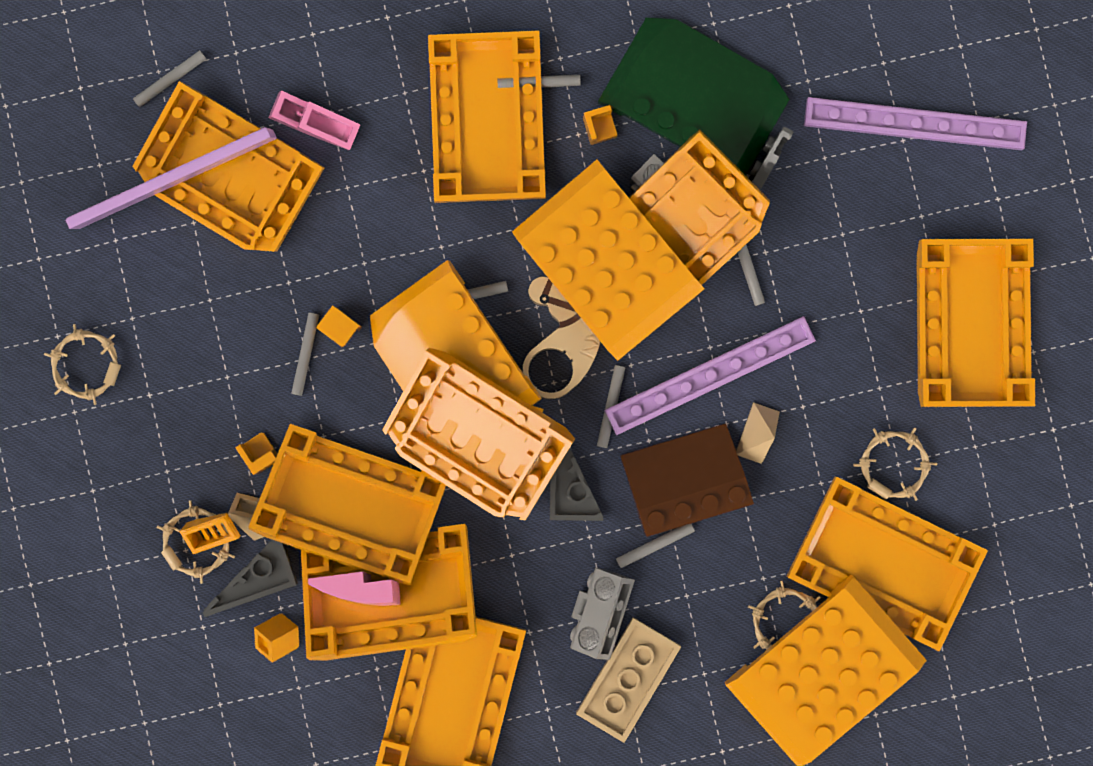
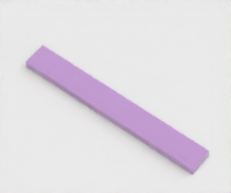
[804,97,1027,150]
[66,127,277,229]
[604,316,816,435]

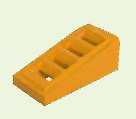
[179,513,241,554]

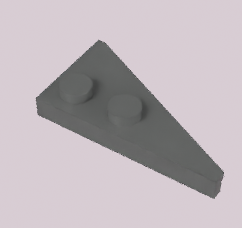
[749,127,794,190]
[550,449,603,521]
[203,540,298,617]

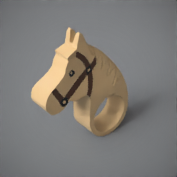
[523,277,600,399]

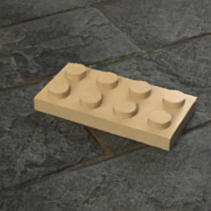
[576,617,681,743]

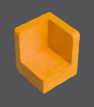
[583,105,618,145]
[316,306,362,347]
[235,433,278,475]
[254,613,299,663]

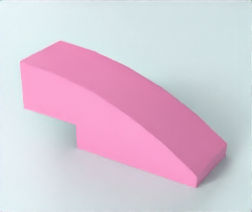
[268,91,360,150]
[308,572,401,606]

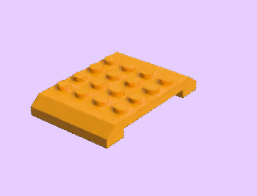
[428,31,546,203]
[512,160,705,361]
[917,239,1035,407]
[248,424,446,585]
[786,476,988,652]
[301,524,477,660]
[725,574,927,766]
[376,617,526,766]

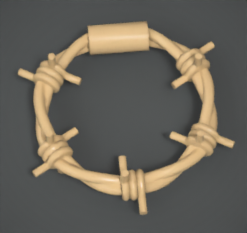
[44,324,121,405]
[853,428,937,501]
[157,500,235,584]
[748,581,821,650]

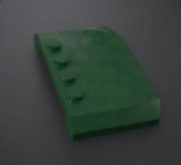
[598,18,790,176]

